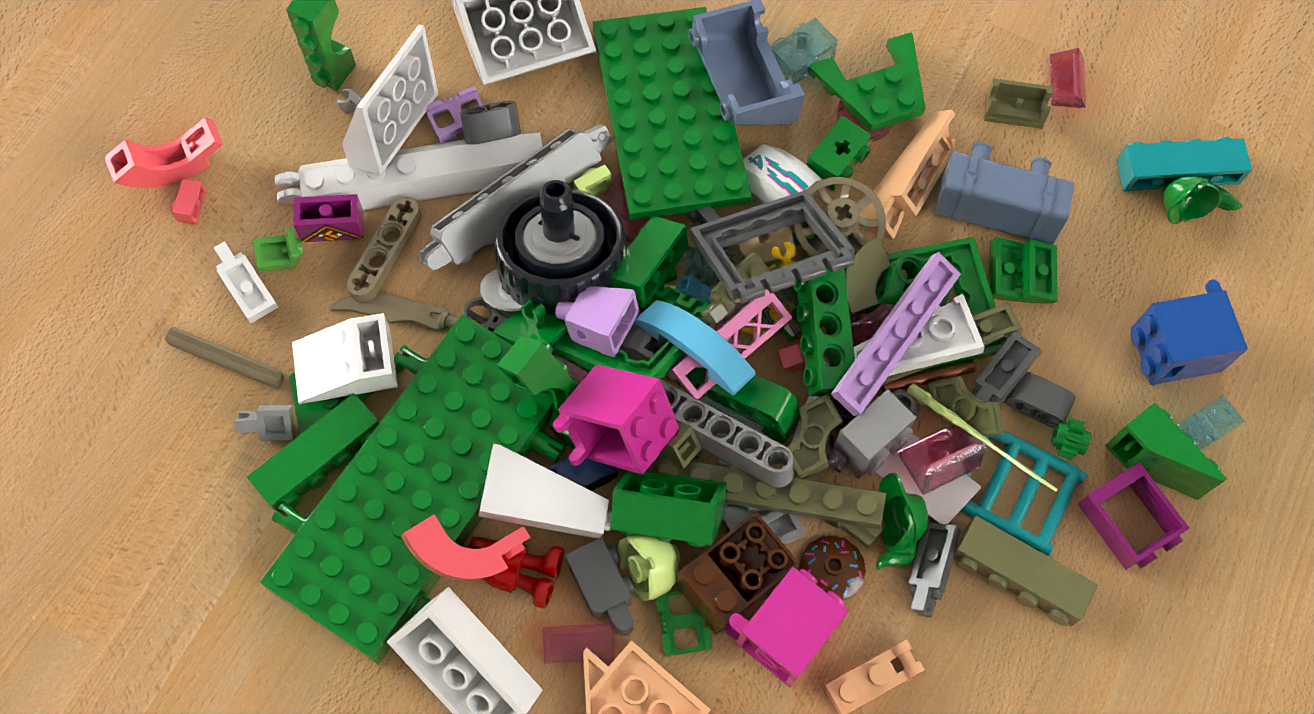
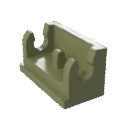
[984,78,1053,129]

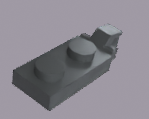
[972,332,1042,405]
[908,522,961,618]

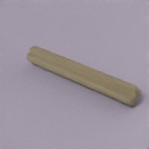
[165,327,285,388]

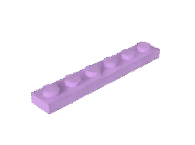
[831,252,961,416]

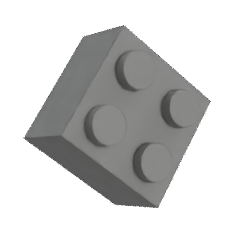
[831,389,917,479]

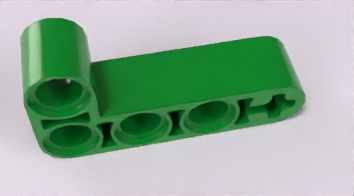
[674,363,801,443]

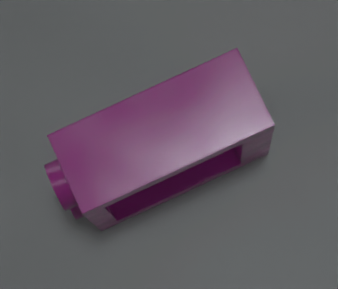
[1077,462,1190,570]

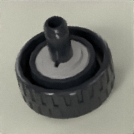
[494,180,626,316]

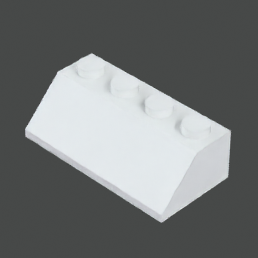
[387,587,543,714]

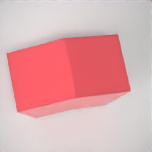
[778,344,805,374]

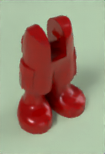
[468,537,564,609]

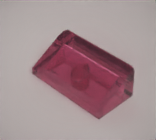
[1050,48,1086,108]

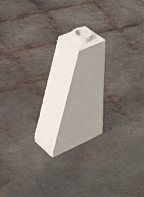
[479,444,612,539]

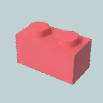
[171,179,207,224]

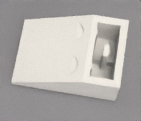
[292,313,398,404]

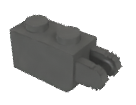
[565,537,635,636]

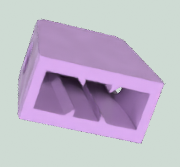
[556,287,640,357]

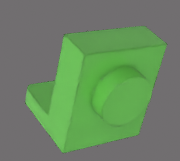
[252,228,303,272]

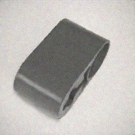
[460,101,521,144]
[1006,372,1076,428]

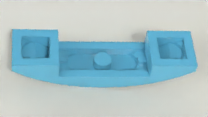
[635,300,755,395]

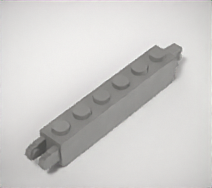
[418,124,613,270]

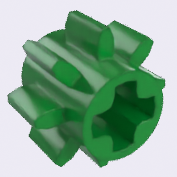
[1050,417,1091,460]

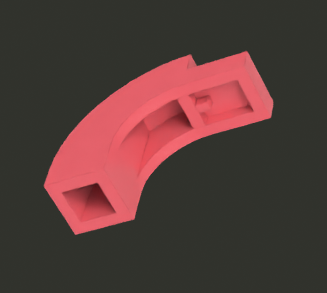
[104,117,223,188]
[401,514,531,581]

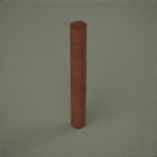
[881,360,976,393]

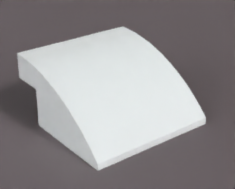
[451,0,596,86]

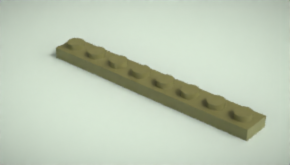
[617,456,886,529]

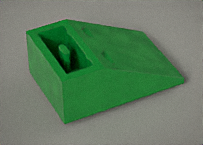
[1105,403,1227,500]

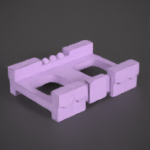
[425,86,483,143]

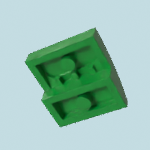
[990,237,1058,304]

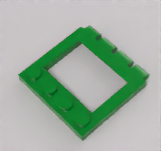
[866,236,1007,371]
[551,284,711,380]

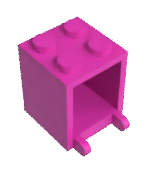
[553,365,679,475]
[726,567,849,687]

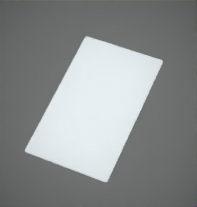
[876,433,981,524]

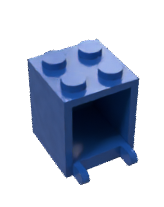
[1130,279,1248,385]

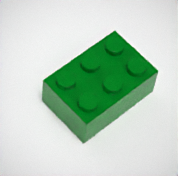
[610,470,727,547]

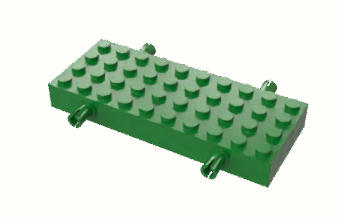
[260,314,566,665]

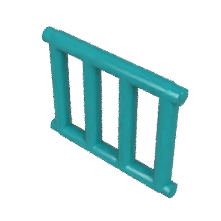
[958,430,1087,556]

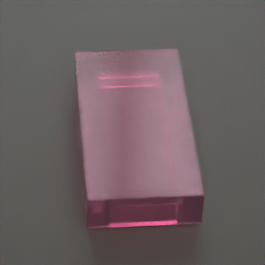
[543,623,613,664]

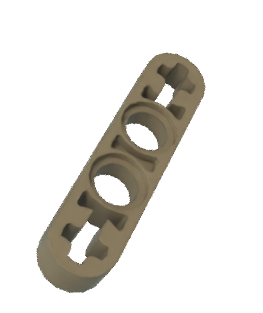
[347,197,421,303]

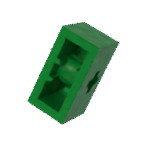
[806,116,872,191]

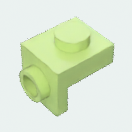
[573,165,611,196]

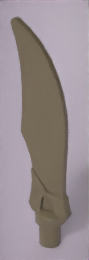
[329,293,459,331]

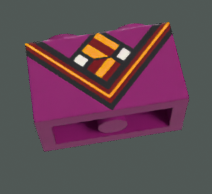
[293,194,364,243]

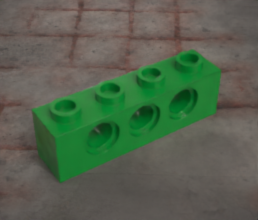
[794,268,855,396]

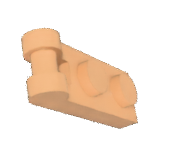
[824,640,925,714]

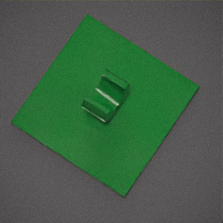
[492,300,568,346]

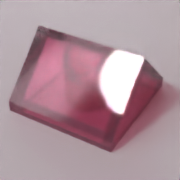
[898,425,986,495]

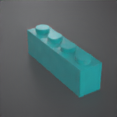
[1117,137,1252,191]

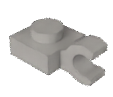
[234,405,296,441]

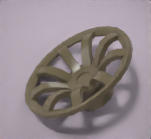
[793,177,886,257]

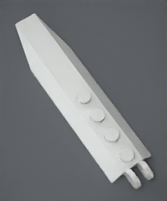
[275,132,543,211]

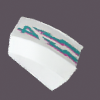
[743,144,822,206]

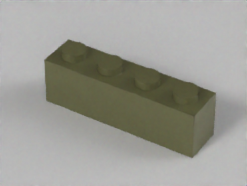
[953,516,1098,626]

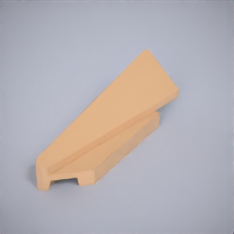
[859,110,956,239]

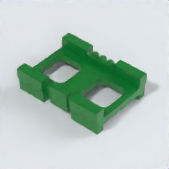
[656,590,713,657]

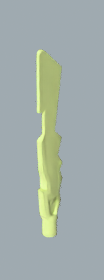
[906,384,1058,492]

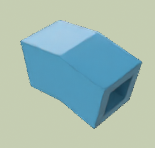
[676,275,713,303]

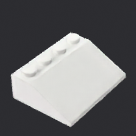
[342,25,439,175]

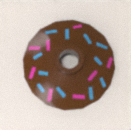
[799,536,866,601]

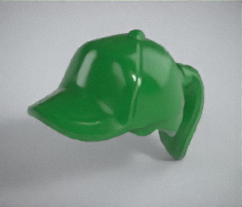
[1163,176,1242,224]
[876,472,928,570]

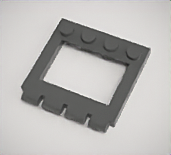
[690,190,855,303]

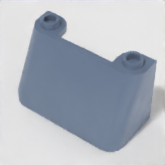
[688,0,805,125]

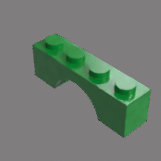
[286,0,356,91]
[496,335,580,449]

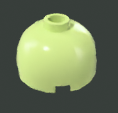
[618,534,681,602]

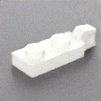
[214,241,278,324]

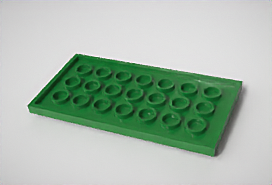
[592,7,752,220]

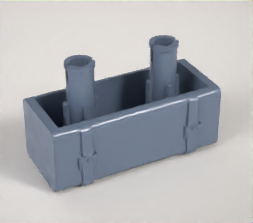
[934,142,1074,244]

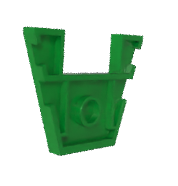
[807,32,926,132]

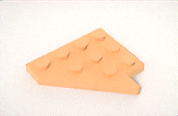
[583,640,711,714]

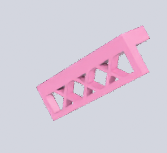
[666,289,792,399]

